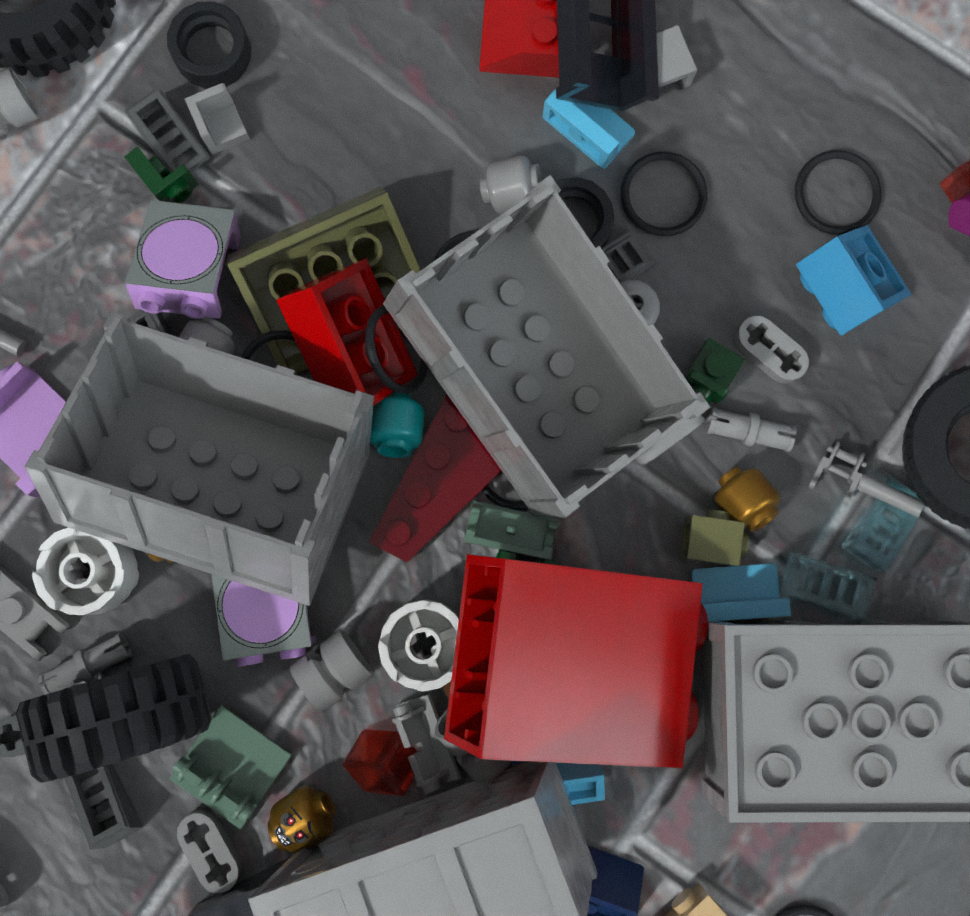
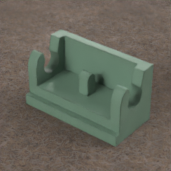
[464,501,558,560]

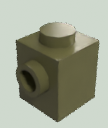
[679,510,749,566]

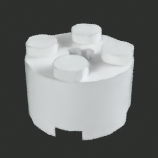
[32,527,139,615]
[378,599,459,692]

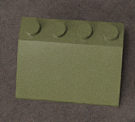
[227,187,420,374]

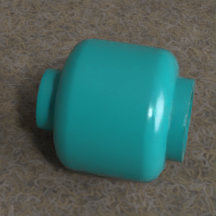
[370,391,425,458]

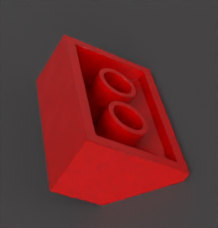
[479,0,559,78]
[276,258,418,406]

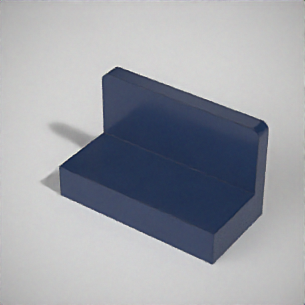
[587,845,644,916]

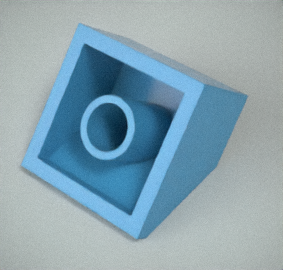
[795,225,912,336]

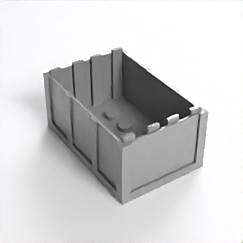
[383,175,710,518]
[25,312,374,606]
[701,620,970,823]
[248,761,598,916]

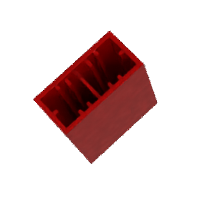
[444,554,708,768]

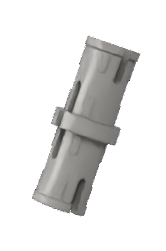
[705,407,797,452]
[37,633,133,695]

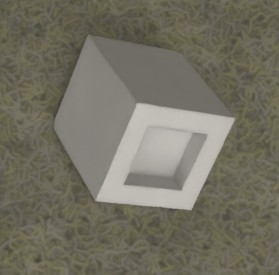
[656,25,697,89]
[184,83,250,155]

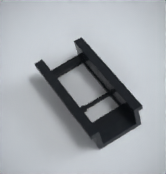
[556,0,659,111]

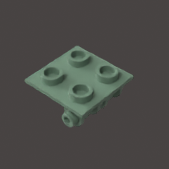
[169,705,292,830]

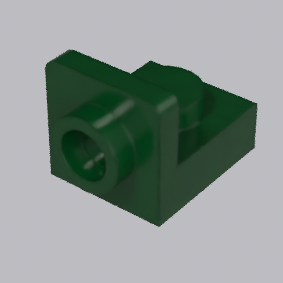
[124,147,198,203]
[684,338,745,404]

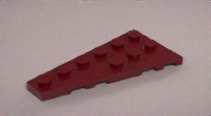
[369,394,502,563]

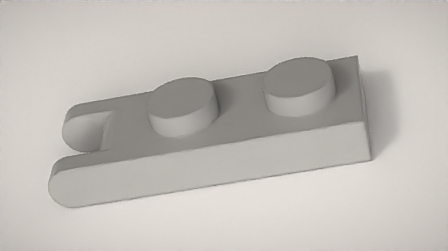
[0,565,70,661]

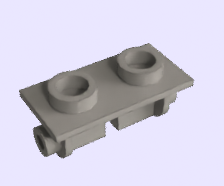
[392,694,462,794]

